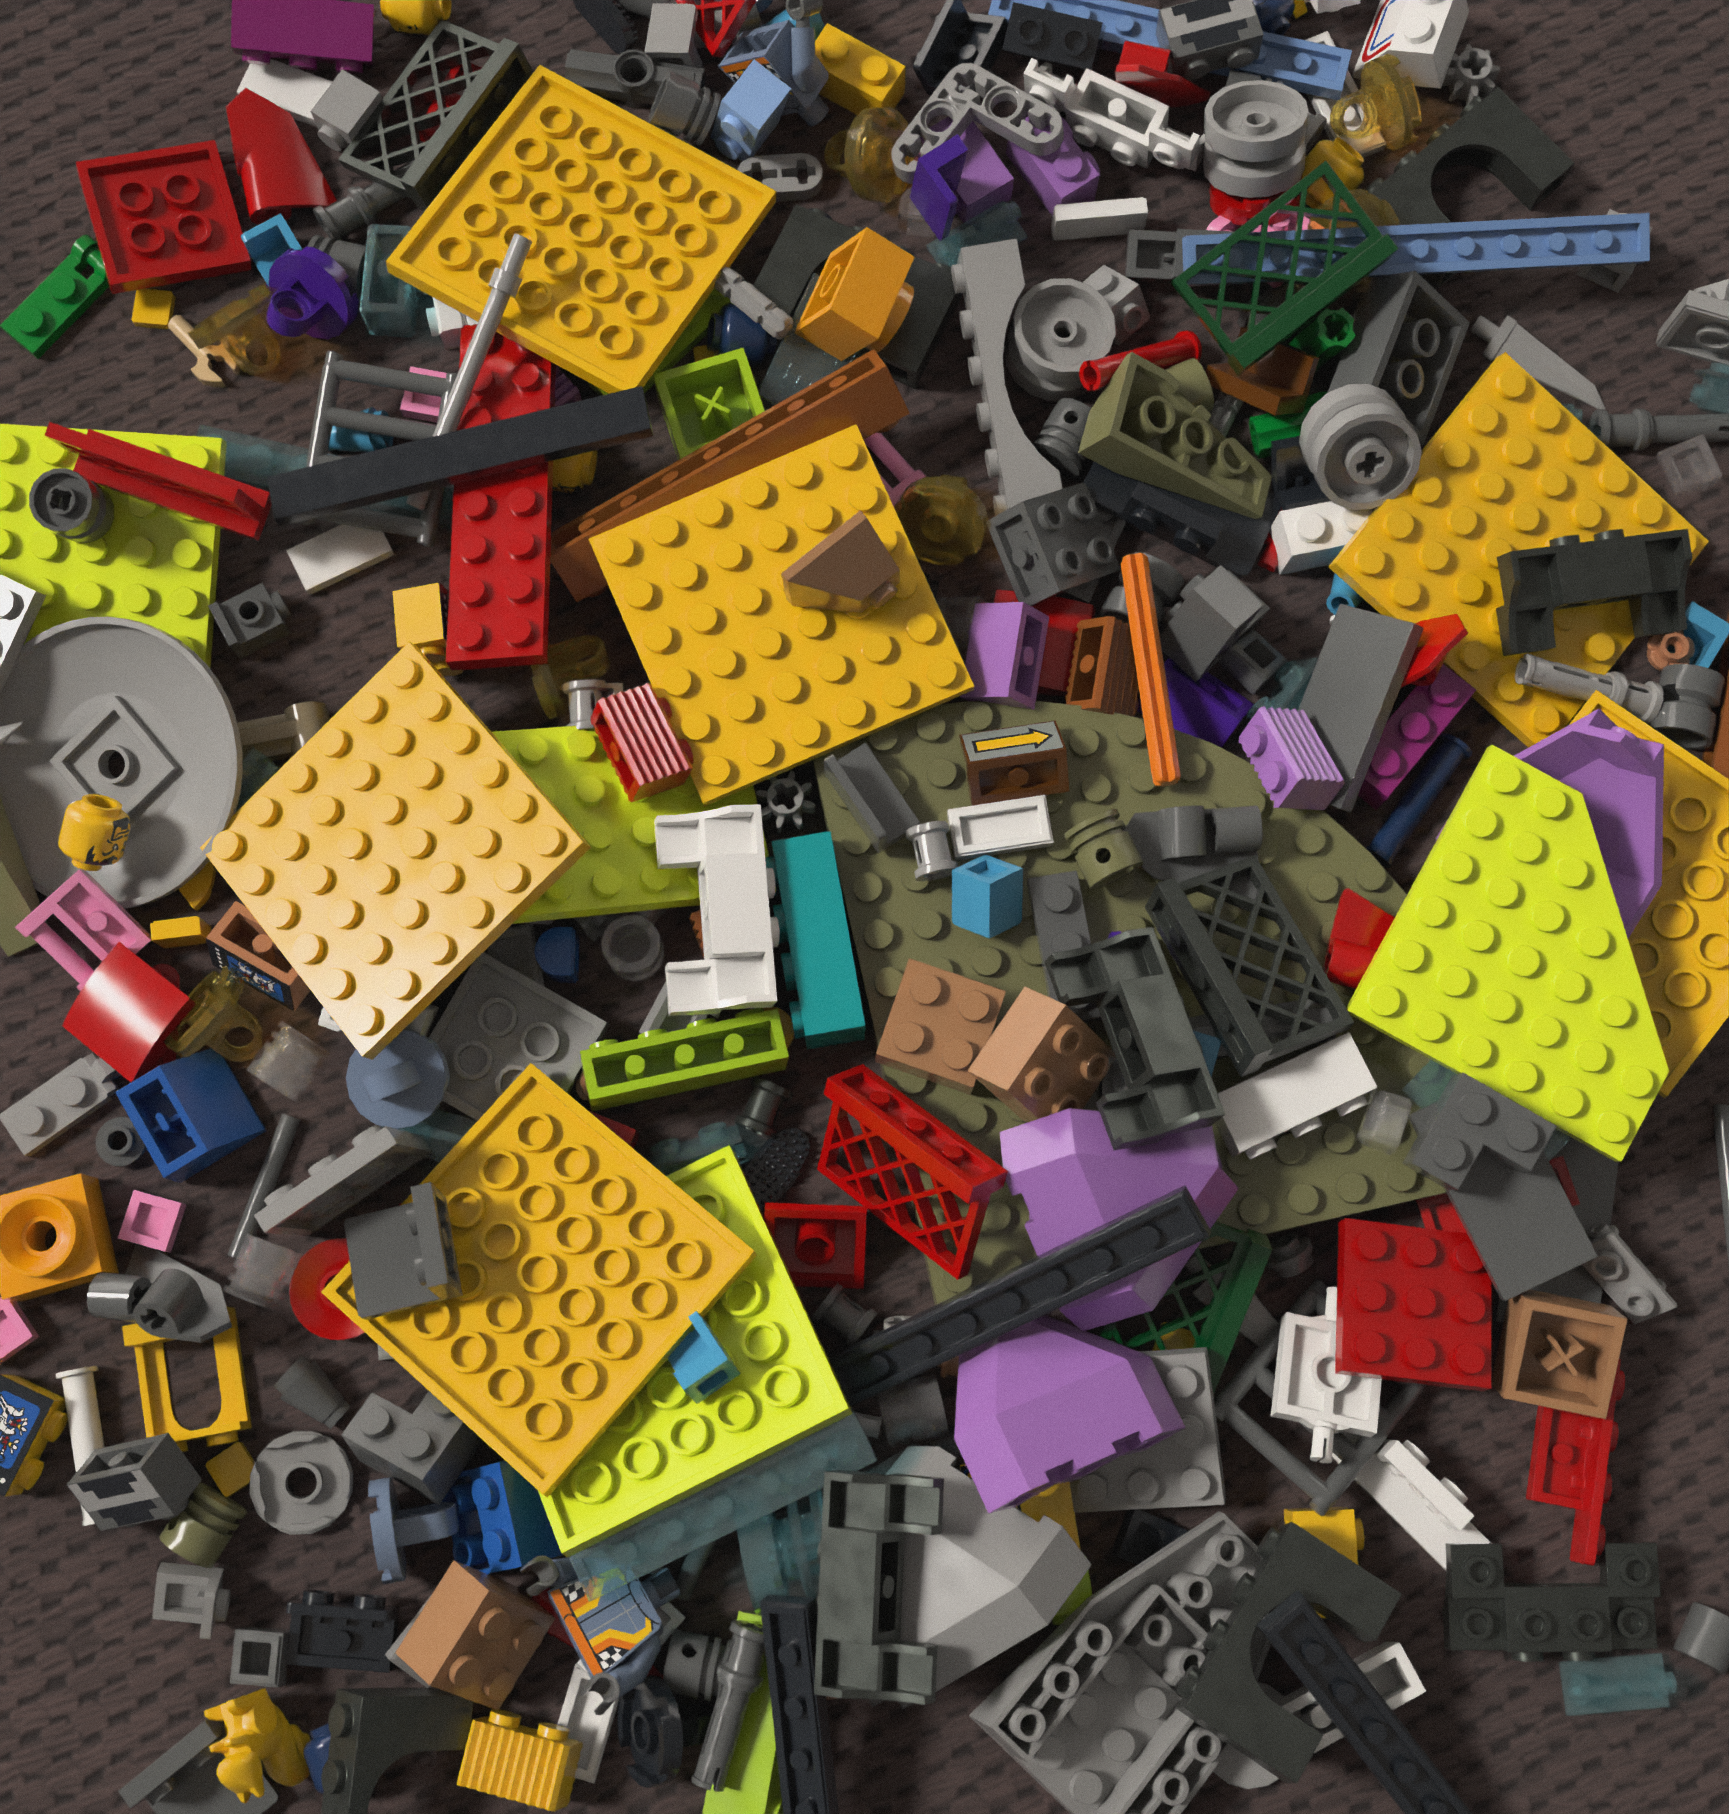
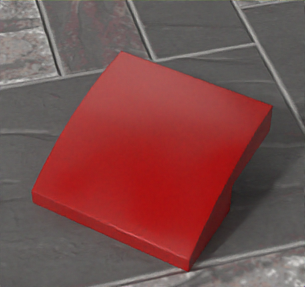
[994,590,1096,697]
[62,942,196,1082]

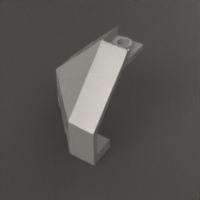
[886,1446,1091,1691]

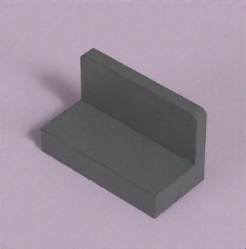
[824,743,920,854]

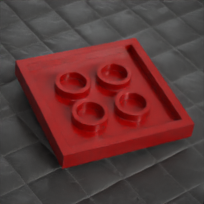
[76,140,251,294]
[1335,1218,1492,1391]

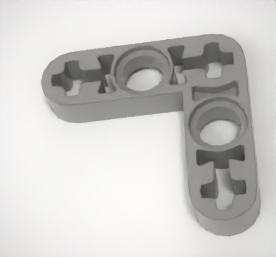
[891,63,1064,184]

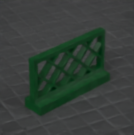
[1171,161,1399,376]
[1099,1221,1272,1395]

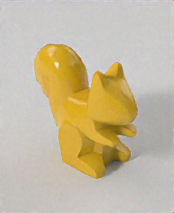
[204,1688,311,1803]

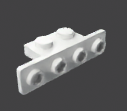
[1332,1432,1491,1571]

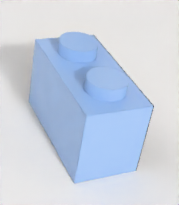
[710,59,792,161]

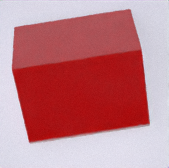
[765,1202,867,1289]

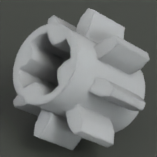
[1442,44,1500,104]
[756,770,815,833]

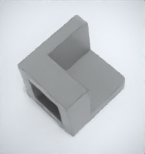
[645,3,702,68]

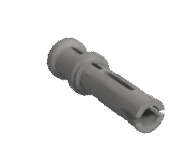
[1515,654,1663,724]

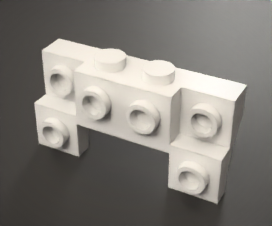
[1024,58,1206,171]
[654,804,779,1016]

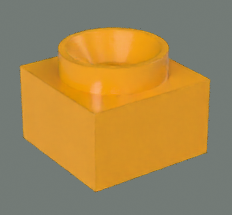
[794,227,915,361]
[0,1173,119,1302]

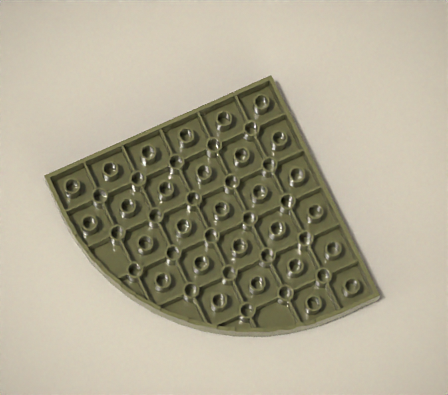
[811,701,1456,1305]

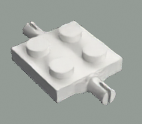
[1271,1287,1382,1463]

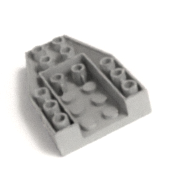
[969,1511,1278,1814]

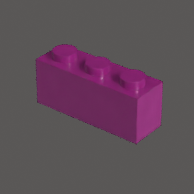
[231,0,375,74]
[1358,664,1476,810]

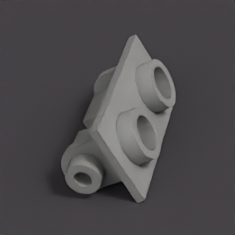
[1582,1221,1677,1325]

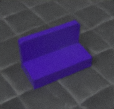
[909,134,968,241]
[1137,657,1254,748]

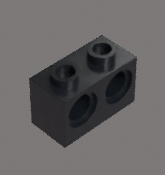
[1002,2,1106,72]

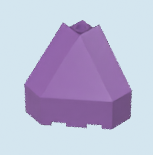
[1436,709,1664,938]
[1000,1108,1239,1331]
[954,1315,1186,1514]

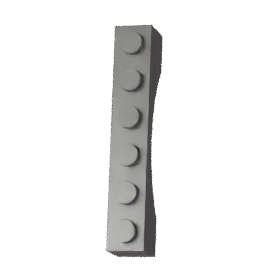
[951,239,1062,516]

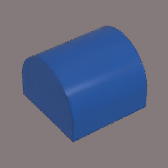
[535,927,580,983]

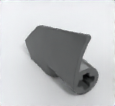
[1123,805,1263,900]
[87,1244,232,1343]

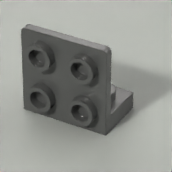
[986,483,1120,607]
[344,1182,463,1320]
[118,1719,280,1814]

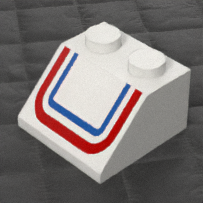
[1353,0,1469,88]

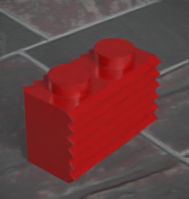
[590,683,694,803]

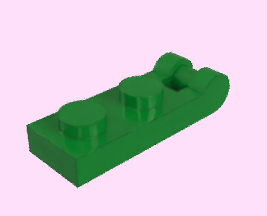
[0,235,109,359]

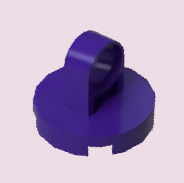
[266,246,358,339]

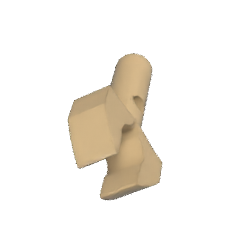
[168,315,240,387]

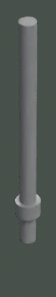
[406,233,532,511]

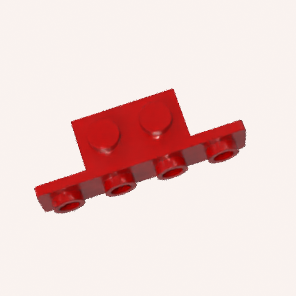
[1526,1358,1625,1566]

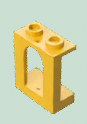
[122,1307,252,1452]

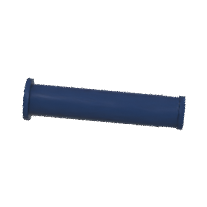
[1366,733,1472,868]

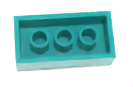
[765,831,865,1050]

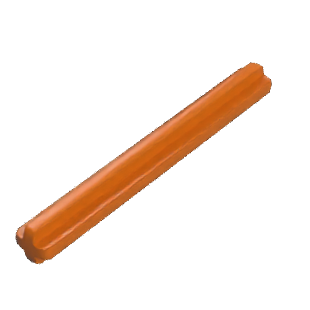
[1121,553,1181,787]

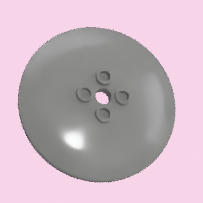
[0,617,243,909]

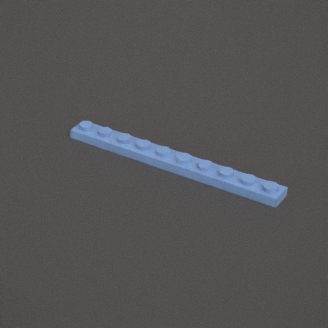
[1182,213,1650,286]

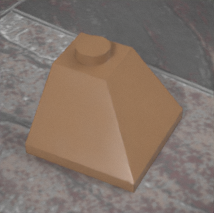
[781,510,900,613]

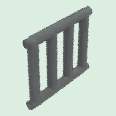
[298,351,458,547]
[1214,1279,1426,1516]

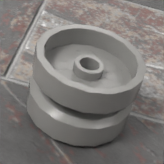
[1203,80,1309,198]
[1005,278,1116,401]
[1299,384,1422,510]

